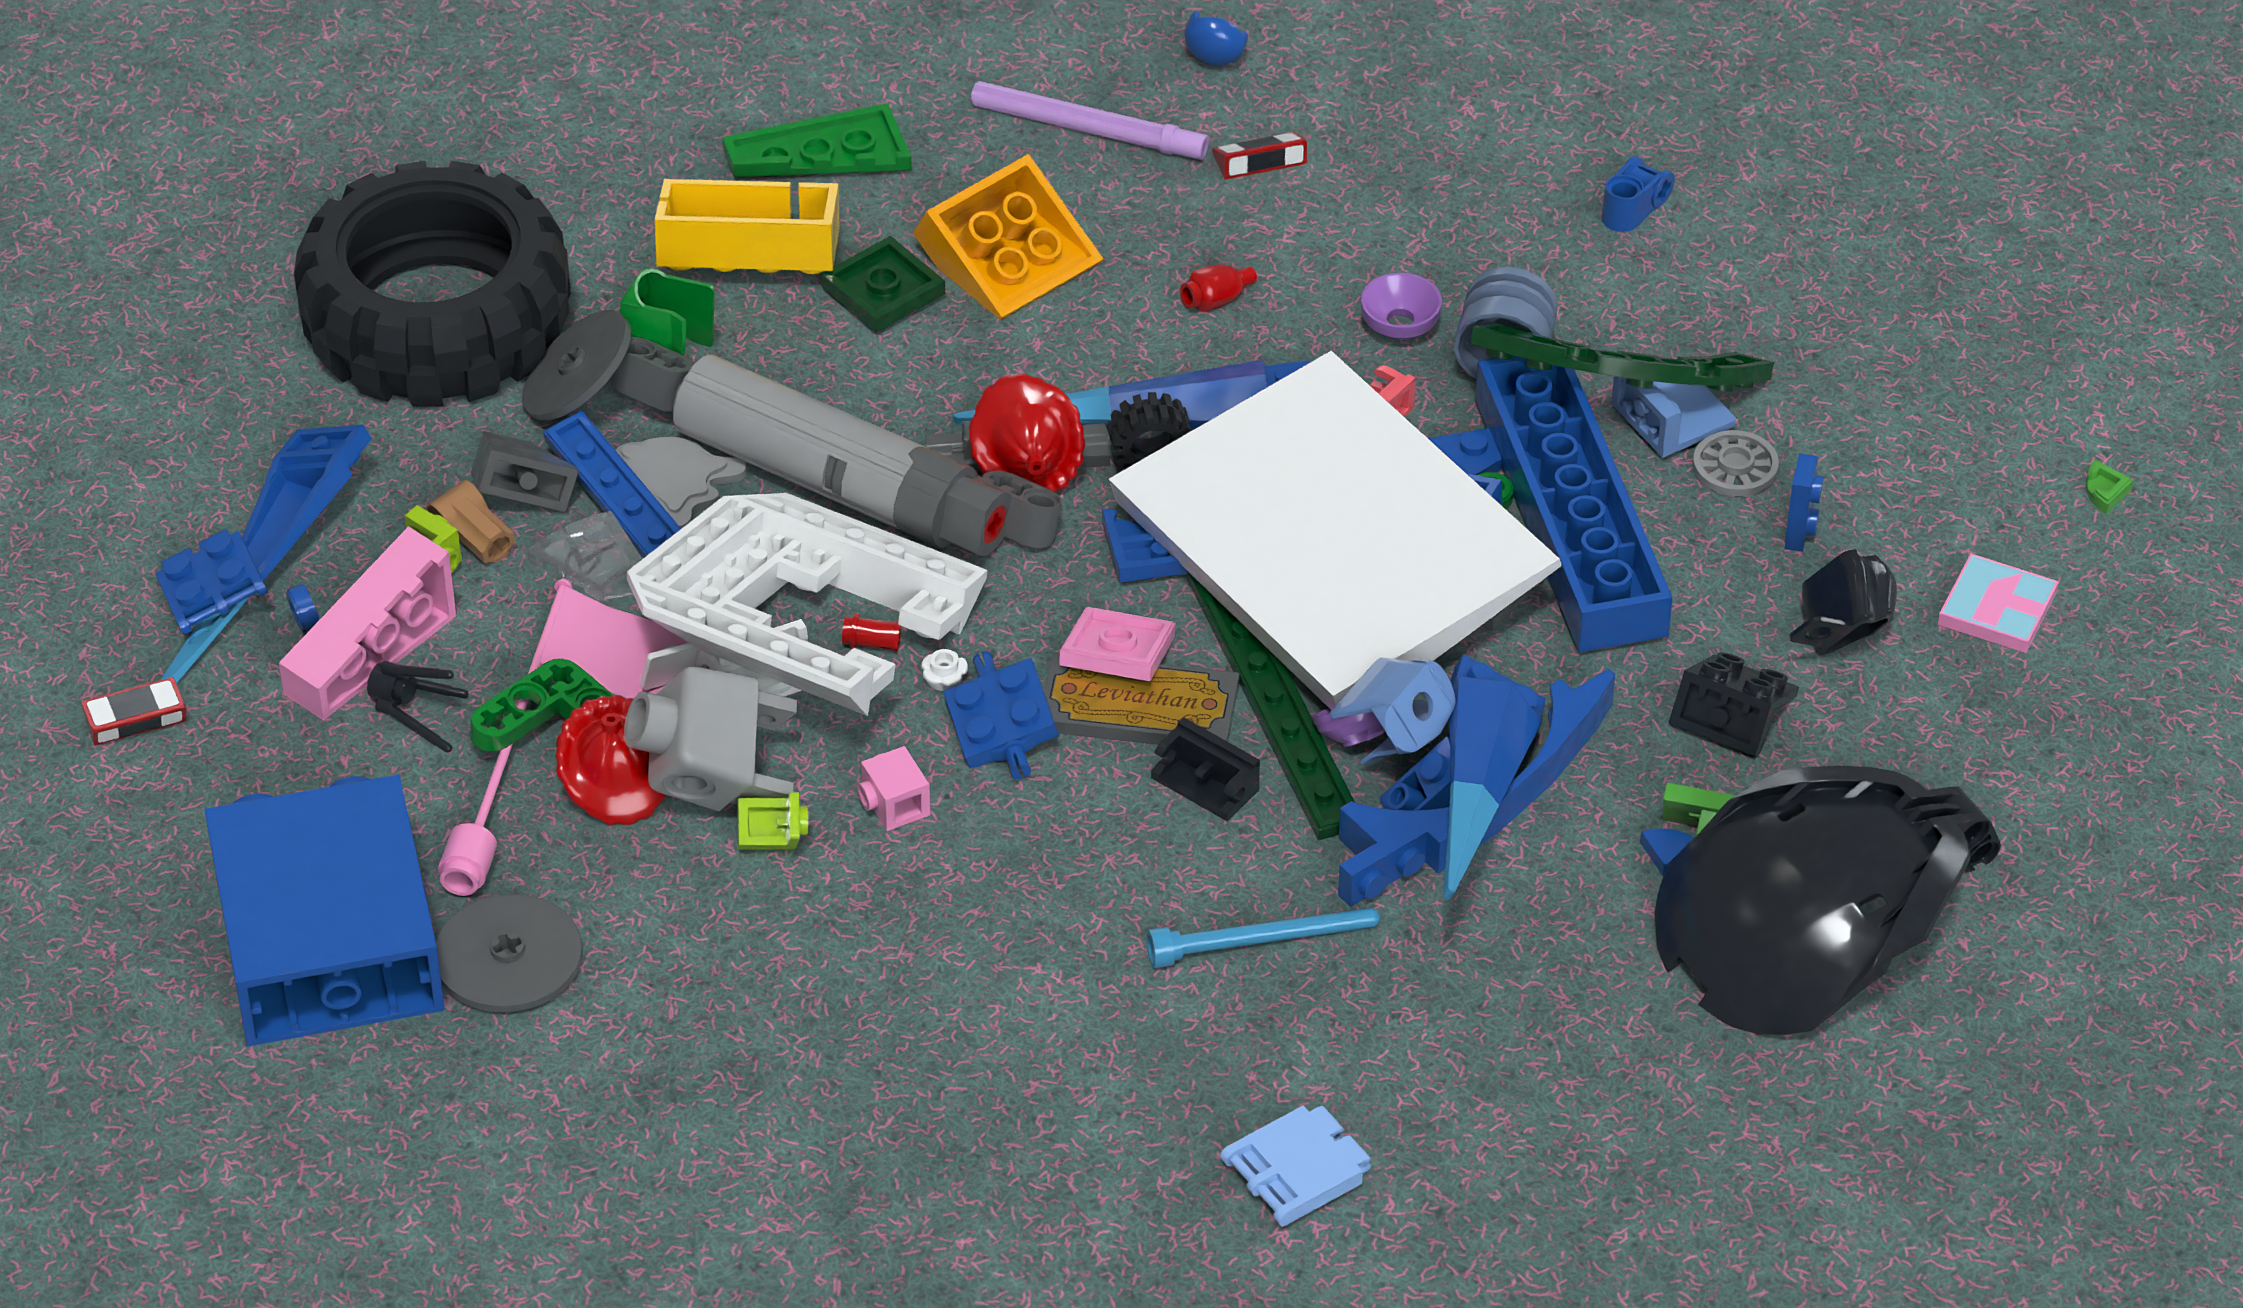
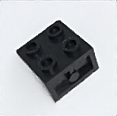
[1668,652,1799,756]

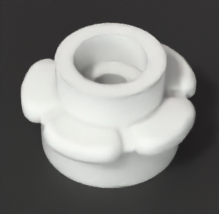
[921,649,968,691]

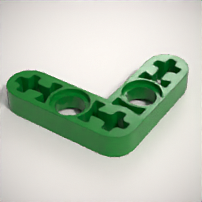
[469,658,613,752]

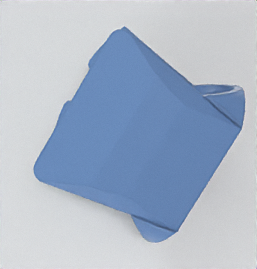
[1329,657,1456,765]

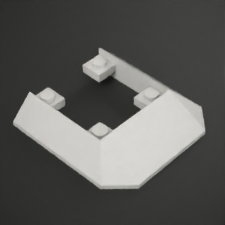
[627,493,988,716]

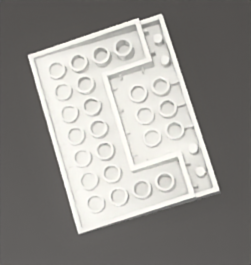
[1109,351,1561,710]

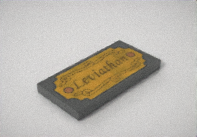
[1044,652,1240,745]

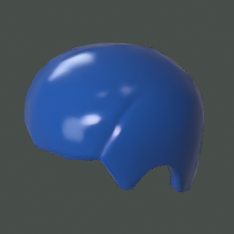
[1184,11,1248,66]

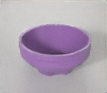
[1361,273,1442,340]
[1312,708,1385,747]

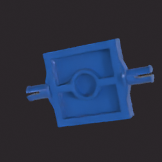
[943,651,1059,779]

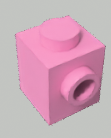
[857,746,931,831]

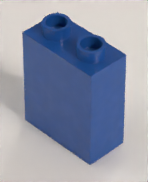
[204,774,445,1047]

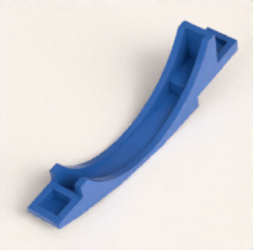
[1338,669,1615,907]

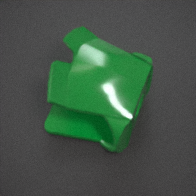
[619,267,715,355]

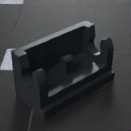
[1151,717,1260,822]

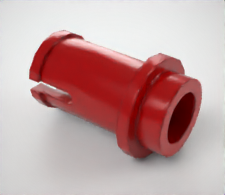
[842,613,902,652]

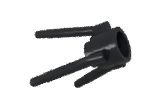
[367,661,469,753]

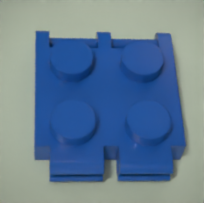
[155,528,268,635]

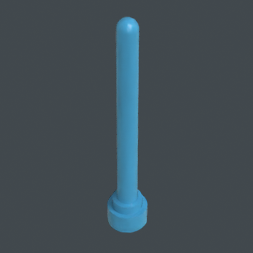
[1146,908,1380,969]

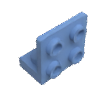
[1611,376,1736,458]

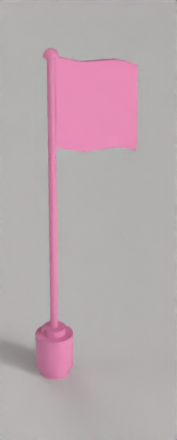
[438,579,689,896]

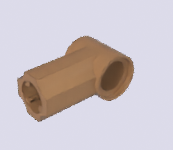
[426,480,515,563]

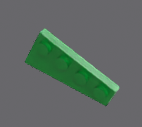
[722,103,912,177]

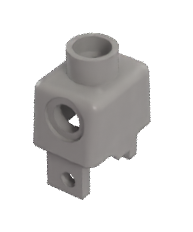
[624,666,797,811]

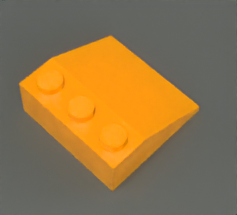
[913,154,1103,320]

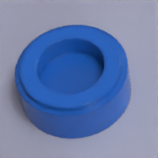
[286,583,320,632]

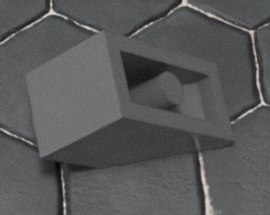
[471,431,579,512]

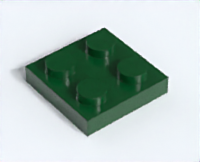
[821,236,946,332]

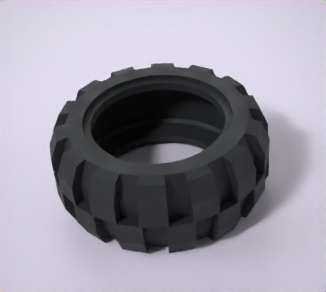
[294,161,571,406]

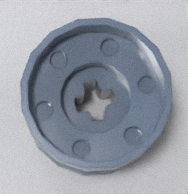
[1454,267,1558,379]

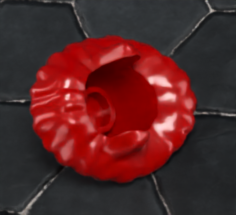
[969,373,1085,493]
[555,695,665,826]

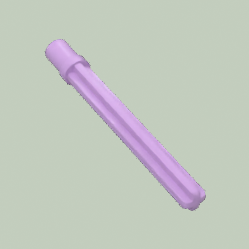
[971,81,1209,160]

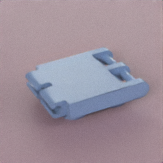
[1220,1106,1372,1226]

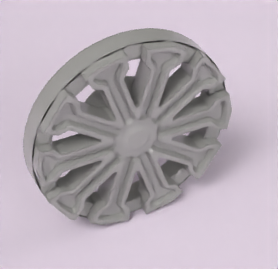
[1693,430,1779,497]

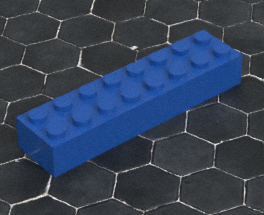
[1475,356,1673,652]

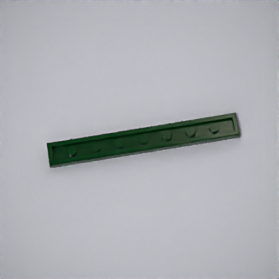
[1187,572,1355,841]

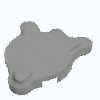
[616,436,747,529]

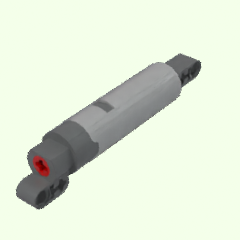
[611,337,1062,557]

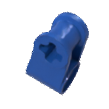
[1602,156,1675,232]

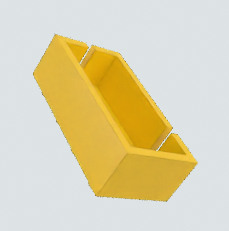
[655,179,840,274]

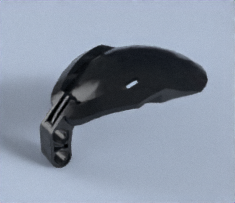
[1654,765,2001,1035]

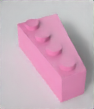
[279,526,456,721]

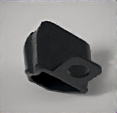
[1789,549,1897,655]

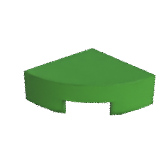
[2086,460,2133,514]

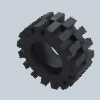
[1107,392,1192,469]

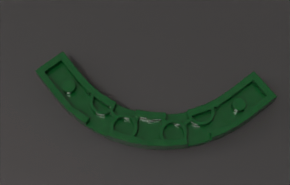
[1470,323,1774,392]

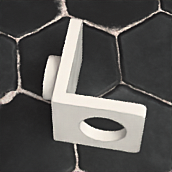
[640,643,725,690]

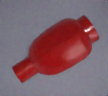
[1180,264,1257,311]

